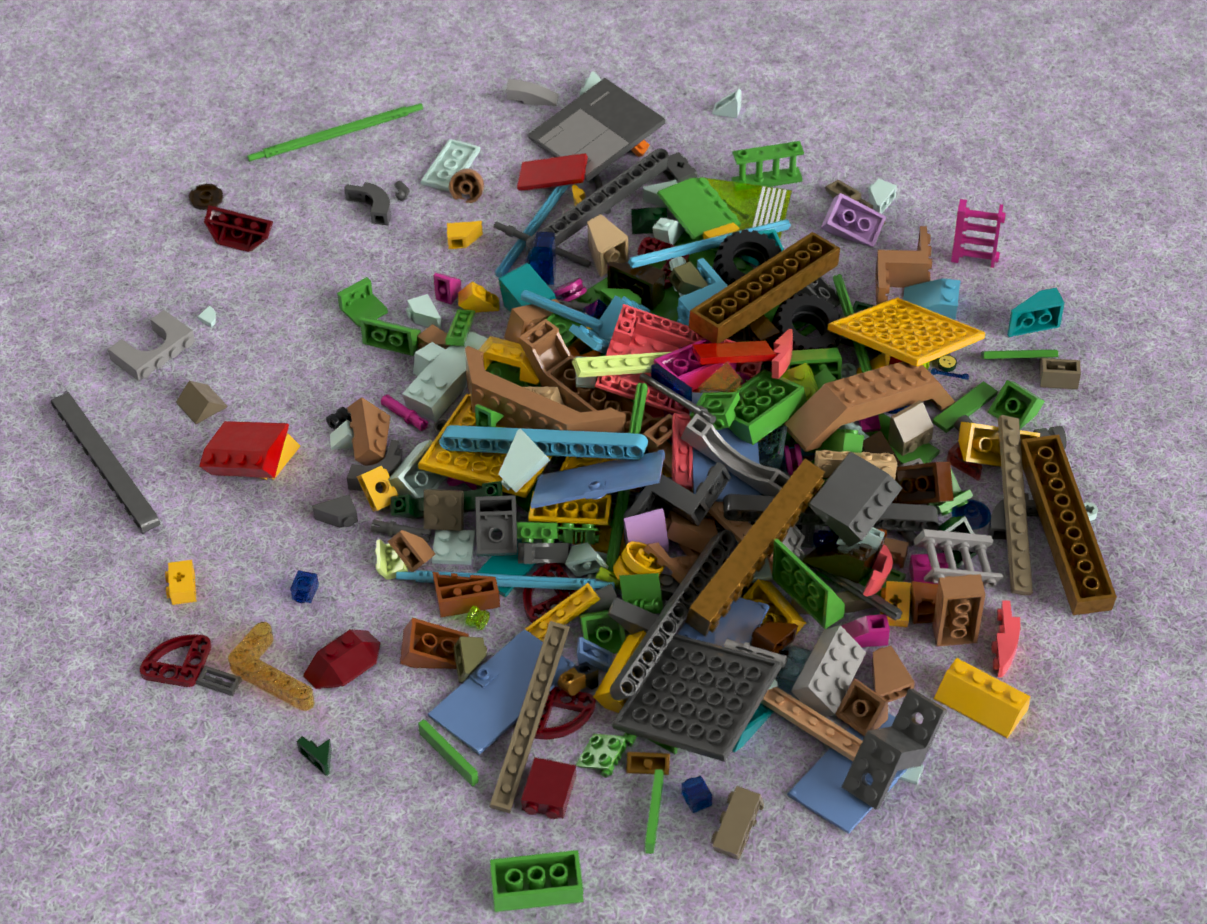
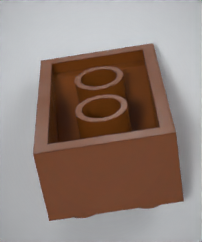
[400,617,469,669]

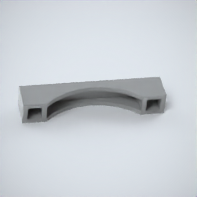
[681,413,790,496]

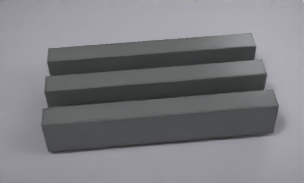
[195,666,242,696]

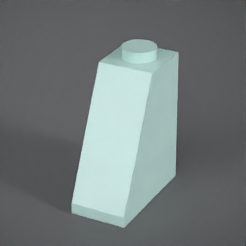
[498,428,550,492]

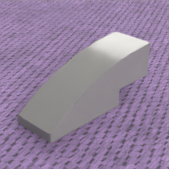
[506,79,558,106]

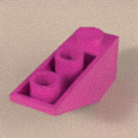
[841,614,890,647]

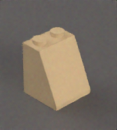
[587,214,629,277]

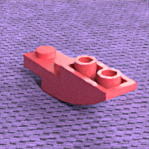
[991,600,1020,678]

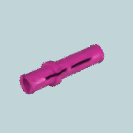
[380,394,428,431]

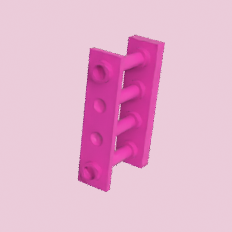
[951,199,1006,268]

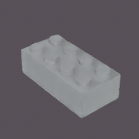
[791,625,866,717]

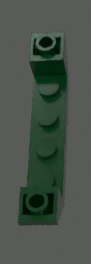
[391,481,502,519]

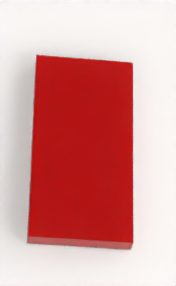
[517,153,588,191]
[692,341,776,365]

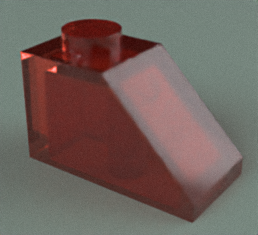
[947,442,982,481]

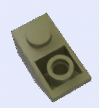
[668,261,708,295]

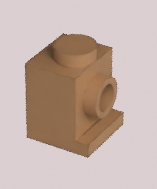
[877,537,909,568]

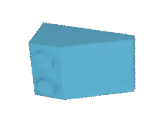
[903,278,960,320]

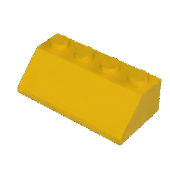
[958,422,1040,466]
[528,491,612,526]
[593,631,655,713]
[934,658,1031,739]

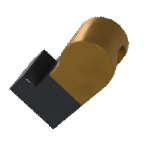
[557,662,598,695]

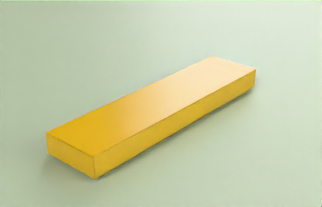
[523,583,600,642]

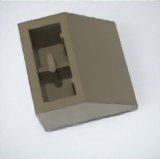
[1039,358,1081,390]

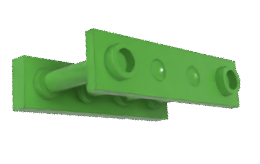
[732,141,804,192]

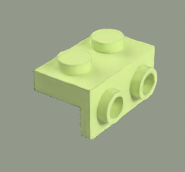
[375,539,408,580]

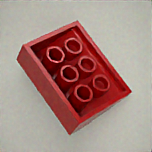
[199,421,289,478]

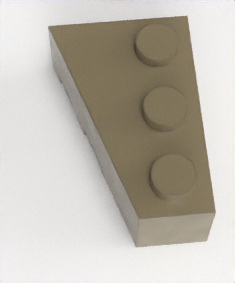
[711,786,764,860]

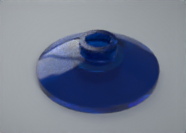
[952,499,991,530]

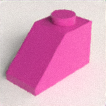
[433,273,462,305]

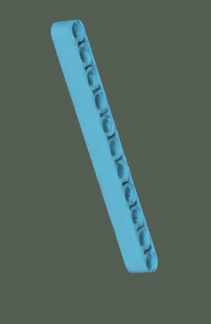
[439,425,648,460]

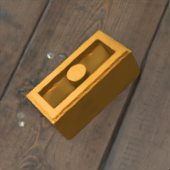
[626,752,670,775]

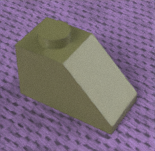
[454,637,487,683]

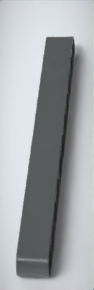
[525,148,669,260]
[51,392,160,534]
[723,494,939,532]
[610,530,735,701]

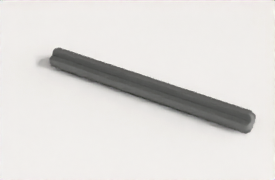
[811,565,902,620]

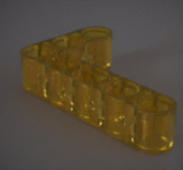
[228,622,315,711]

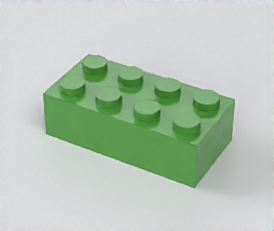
[490,850,584,912]

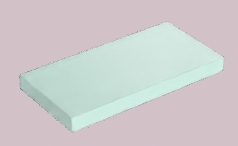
[421,139,480,192]

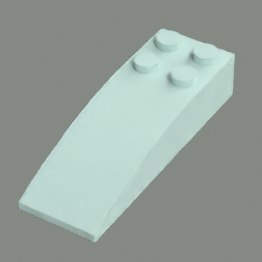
[402,332,488,422]

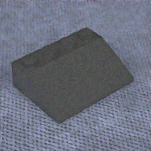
[808,452,902,547]

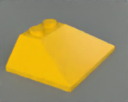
[479,336,540,385]

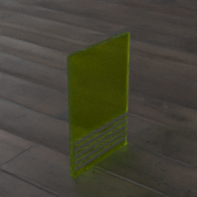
[700,177,792,239]

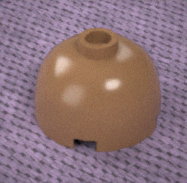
[449,168,484,203]

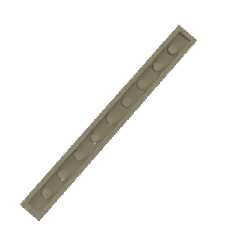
[998,415,1033,595]
[489,621,570,814]

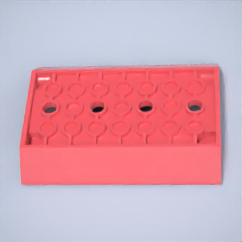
[595,304,762,415]

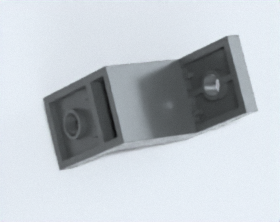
[623,462,731,526]
[475,485,517,557]
[842,689,947,809]

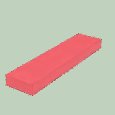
[672,413,693,490]

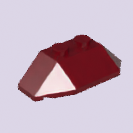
[204,205,273,252]
[303,629,381,689]

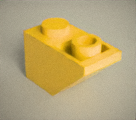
[447,221,483,249]
[458,281,500,312]

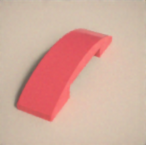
[863,544,893,597]

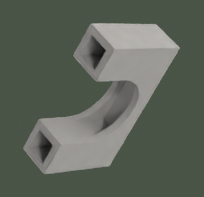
[108,310,195,381]

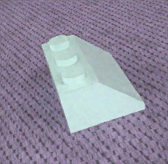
[388,439,447,498]

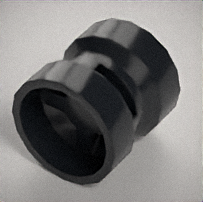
[326,407,352,430]

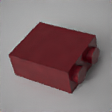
[521,757,576,819]

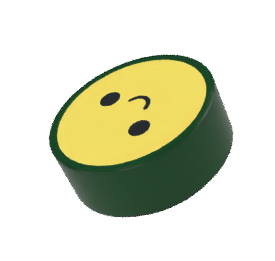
[938,355,957,372]

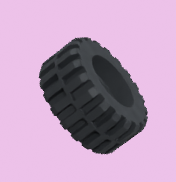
[713,229,782,286]
[772,293,842,351]

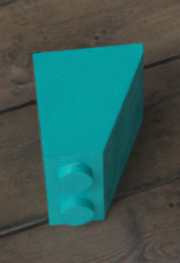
[498,263,556,312]

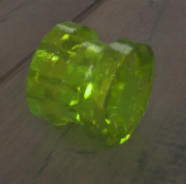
[466,606,490,630]

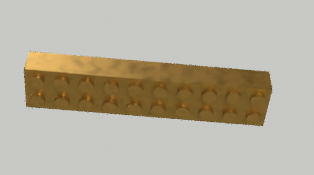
[689,232,840,343]
[1021,435,1117,615]
[685,459,825,636]

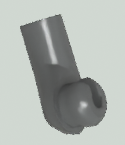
[395,180,410,201]

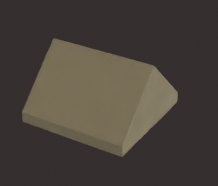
[176,381,228,424]

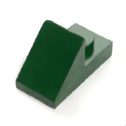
[296,736,332,776]

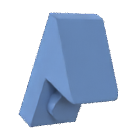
[577,637,613,673]

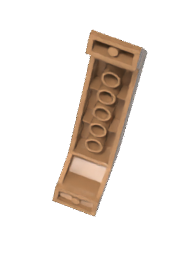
[519,319,673,449]
[465,346,626,433]
[784,361,955,452]

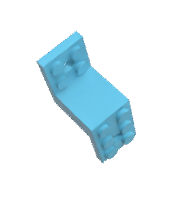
[677,258,727,326]
[569,295,656,355]

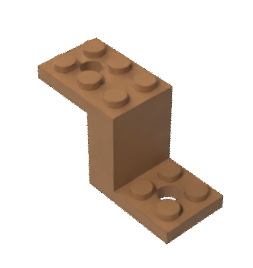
[875,226,932,305]

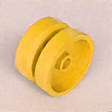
[613,541,665,581]

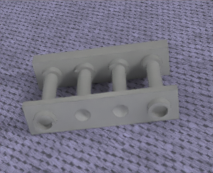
[914,529,1003,588]

